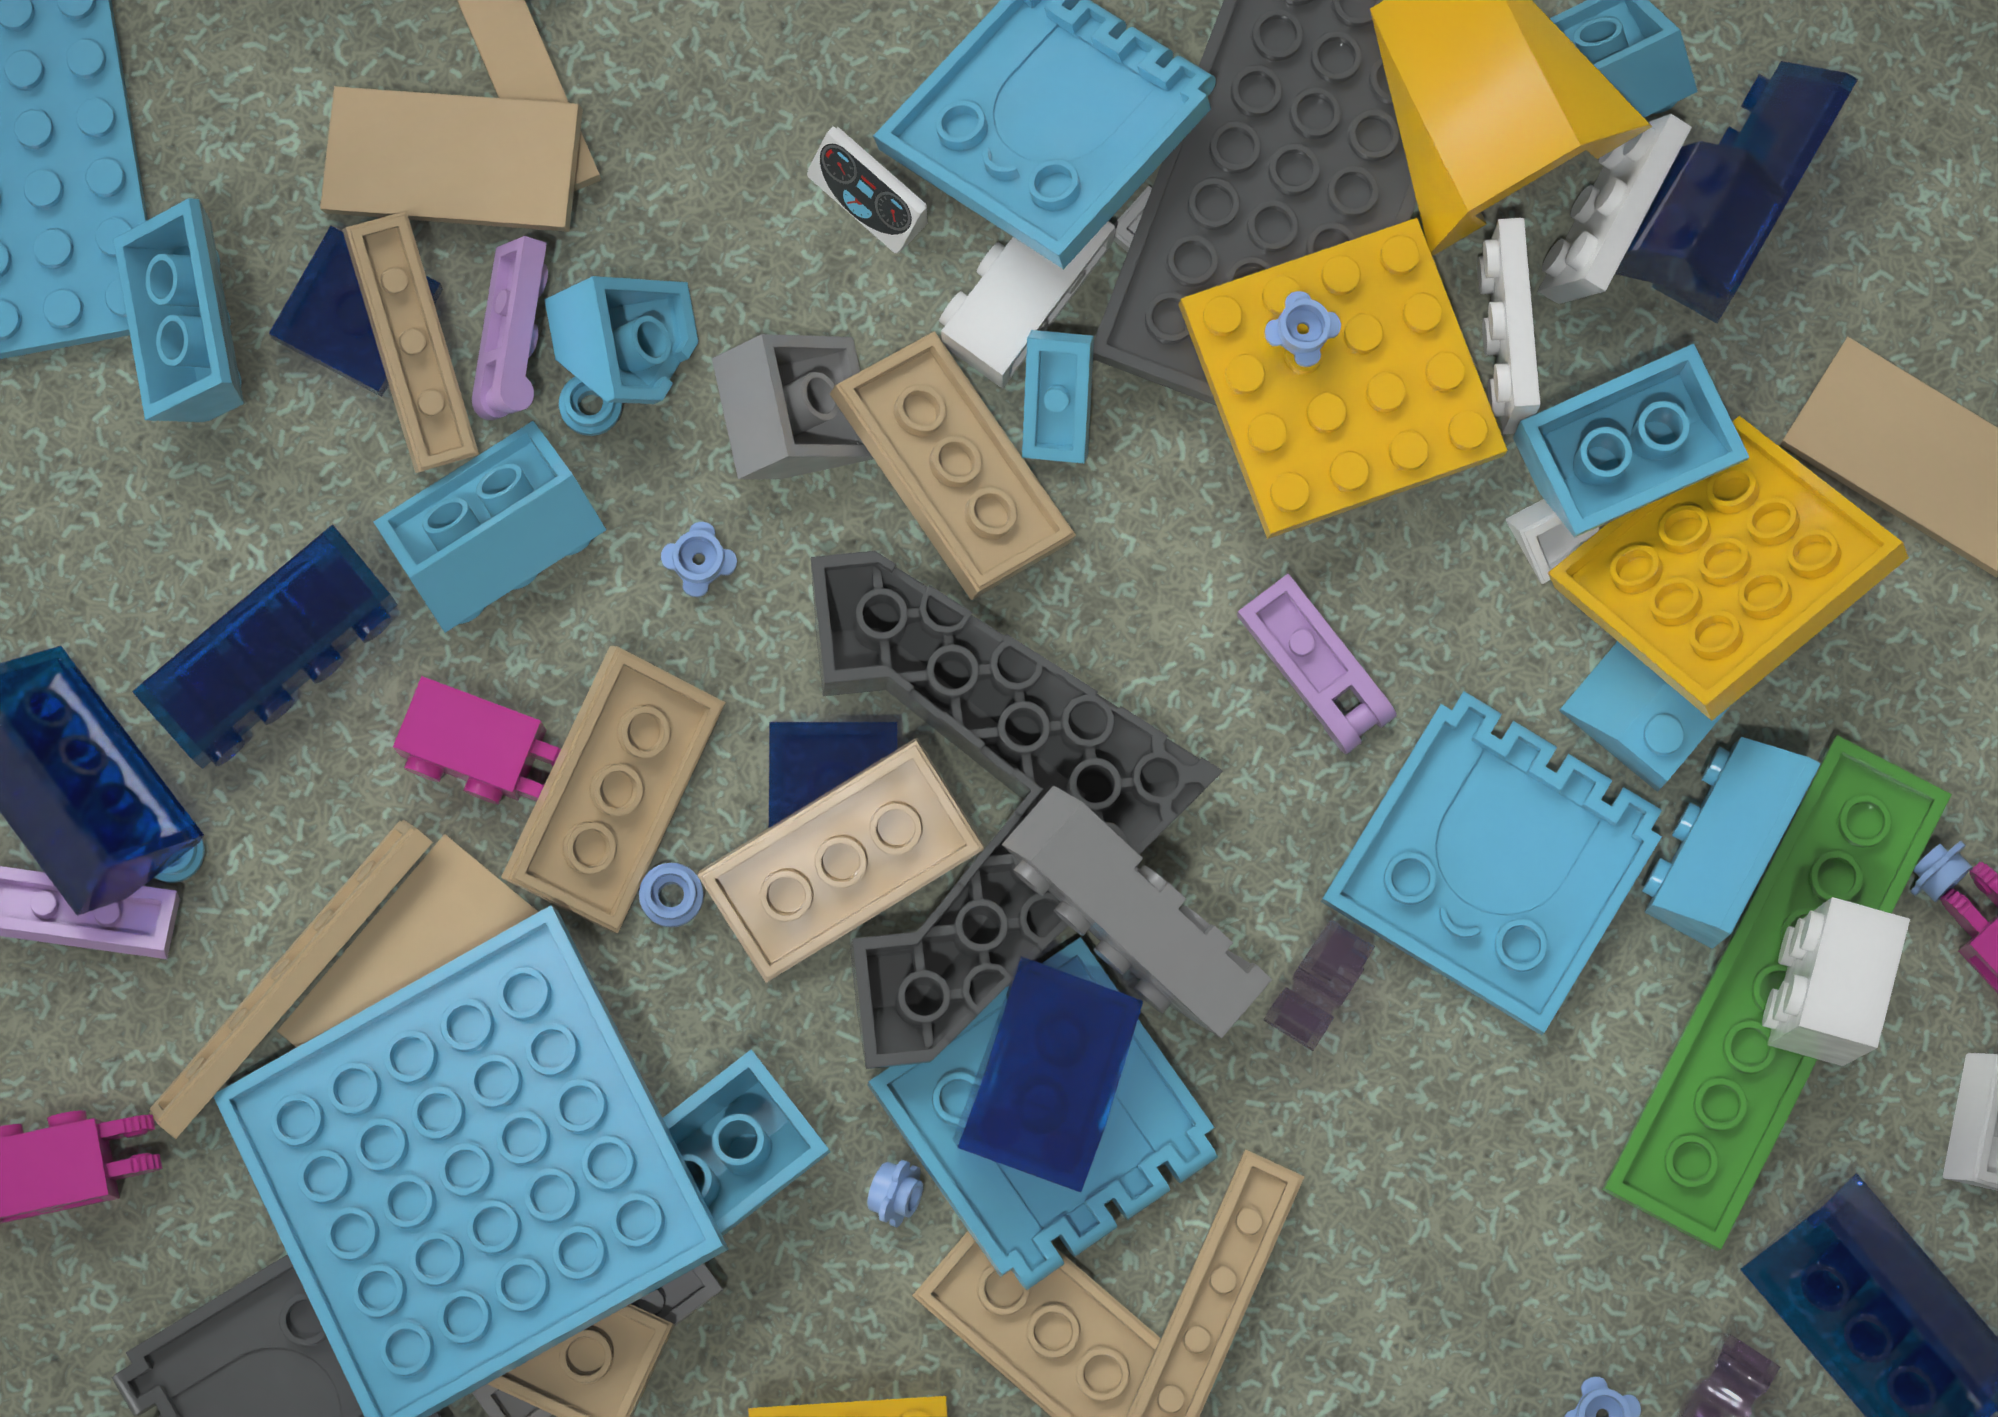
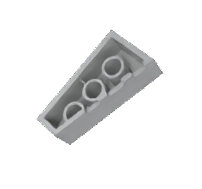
[1002,786,1272,1039]

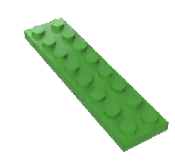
[1602,735,1952,1251]

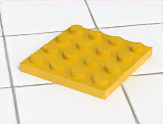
[1178,218,1508,539]
[1548,416,1909,721]

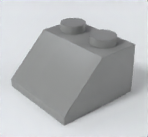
[712,334,874,479]

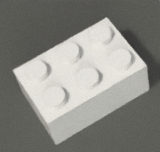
[1762,897,1910,1066]

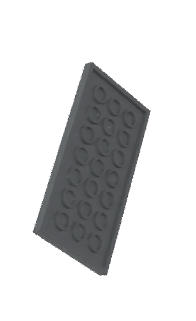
[1093,0,1417,406]

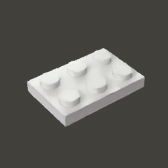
[1538,114,1692,304]
[1477,218,1540,434]

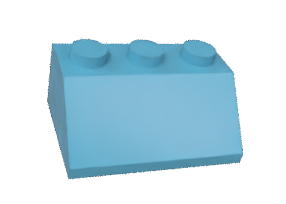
[1550,0,1698,118]
[113,198,244,422]
[1513,343,1749,538]
[373,421,606,633]
[1559,641,1730,792]
[1642,737,1821,949]
[663,1049,831,1236]

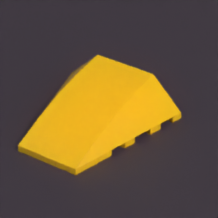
[1370,0,1653,256]

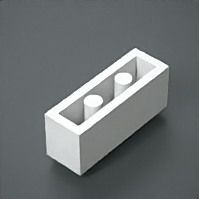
[939,221,1115,389]

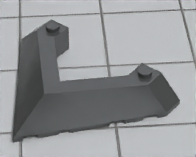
[811,551,1223,1069]

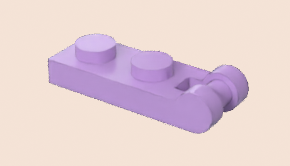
[472,236,548,420]
[1237,574,1397,754]

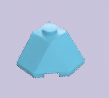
[544,276,698,404]

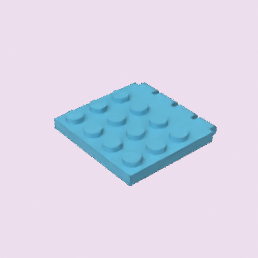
[873,0,1216,270]
[1321,691,1662,1036]
[867,937,1218,1290]

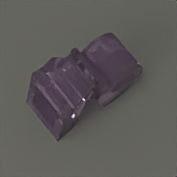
[1263,919,1375,1051]
[1675,1333,1781,1417]

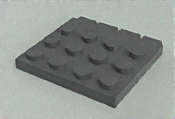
[112,1254,442,1417]

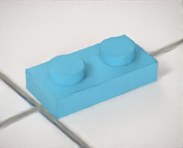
[1022,330,1094,464]

